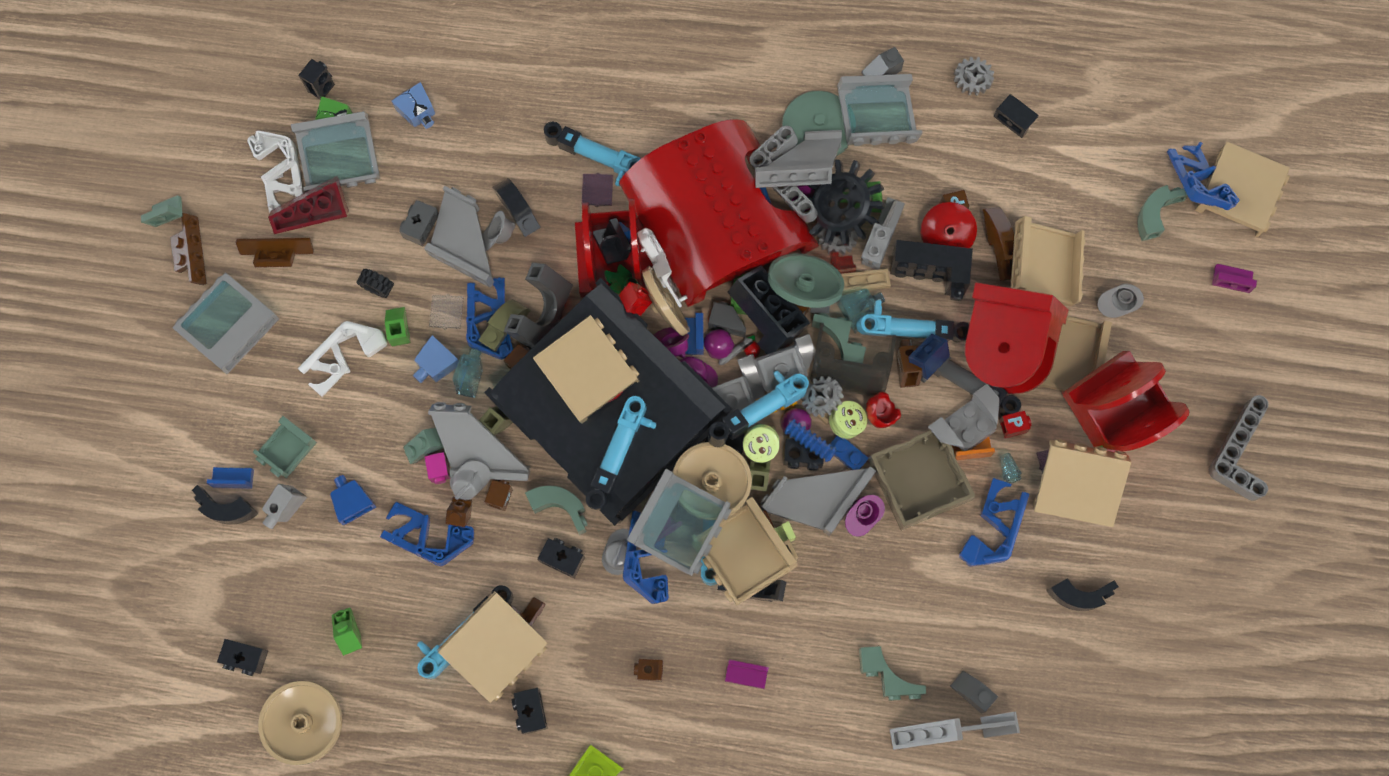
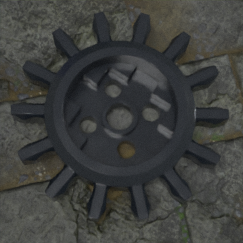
[807,159,886,247]

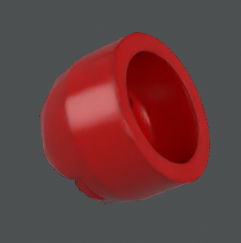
[744,342,760,357]

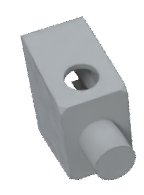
[262,484,307,529]

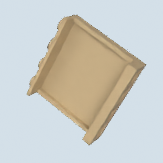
[1195,142,1290,237]
[1011,216,1085,307]
[533,315,639,423]
[1040,316,1112,391]
[1033,439,1131,527]
[691,497,797,606]
[437,591,548,703]

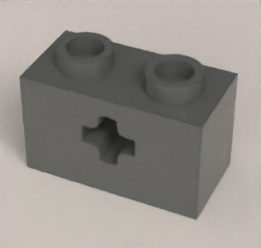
[399,200,439,247]

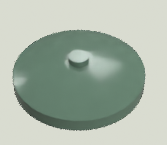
[782,91,855,156]
[768,254,844,308]

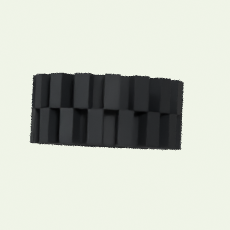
[356,268,394,298]

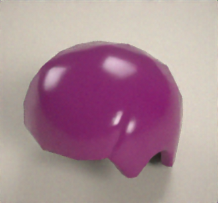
[704,329,734,359]
[781,408,812,435]

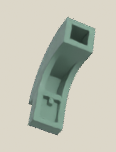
[1137,185,1188,241]
[525,486,588,535]

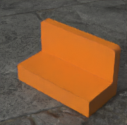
[951,437,995,460]

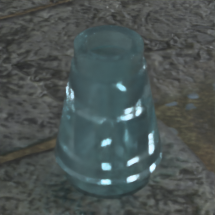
[1000,453,1022,483]

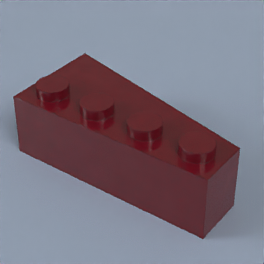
[268,176,349,234]

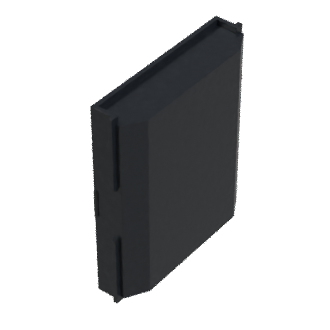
[484,278,732,526]

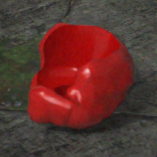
[866,391,901,428]

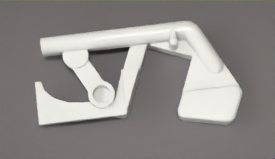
[247,131,304,213]
[637,228,687,307]
[297,321,388,397]

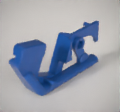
[1167,142,1240,210]
[466,277,513,360]
[959,478,1030,567]
[380,502,475,566]
[623,511,669,604]

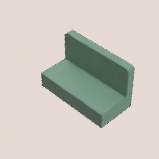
[141,195,182,227]

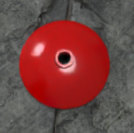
[920,202,977,248]

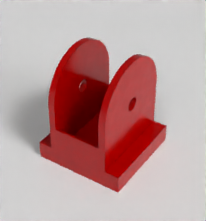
[575,199,653,298]
[965,283,1069,394]
[1062,351,1190,452]

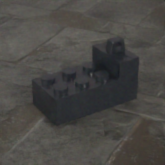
[890,240,973,301]
[728,265,811,355]

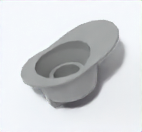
[482,211,515,251]
[1098,283,1144,318]
[450,460,491,500]
[602,529,638,575]

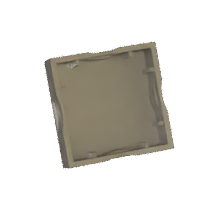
[868,430,975,531]

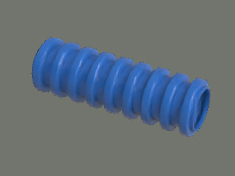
[784,419,837,462]

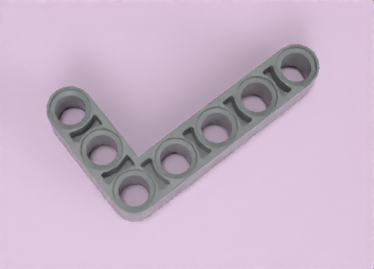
[750,126,817,222]
[1209,395,1269,501]

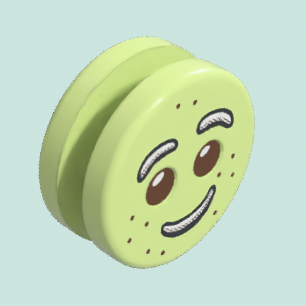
[829,401,867,439]
[743,424,779,463]

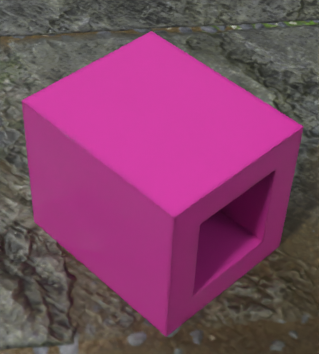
[424,452,451,484]

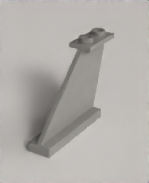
[755,130,842,188]
[424,186,494,288]
[861,197,905,270]
[428,402,530,481]
[760,467,876,537]
[890,712,1020,750]

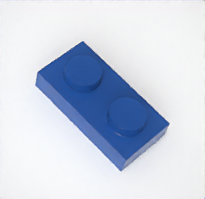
[830,436,869,470]

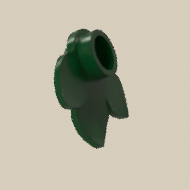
[604,264,639,294]

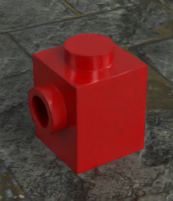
[619,282,652,316]

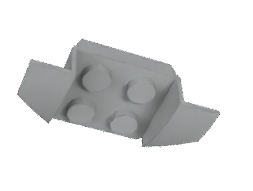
[737,334,815,393]
[712,376,765,413]
[928,384,999,451]

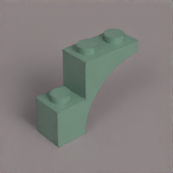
[812,313,866,374]
[403,428,444,464]
[859,646,926,701]

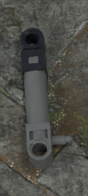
[921,357,1021,416]

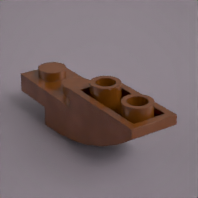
[983,207,1014,281]

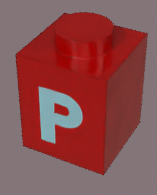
[999,411,1032,439]

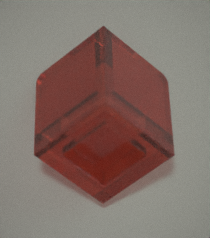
[830,252,856,274]

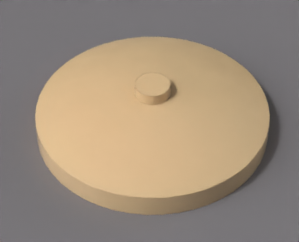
[642,266,690,336]
[673,442,752,520]
[258,681,342,765]

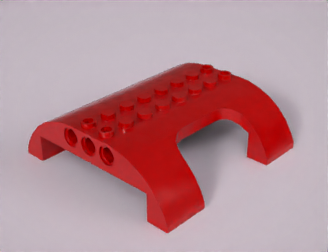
[619,119,819,307]

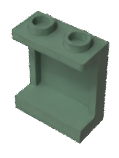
[253,416,317,479]

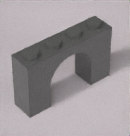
[504,263,573,349]

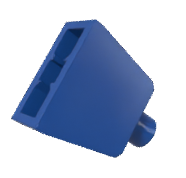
[330,475,377,525]

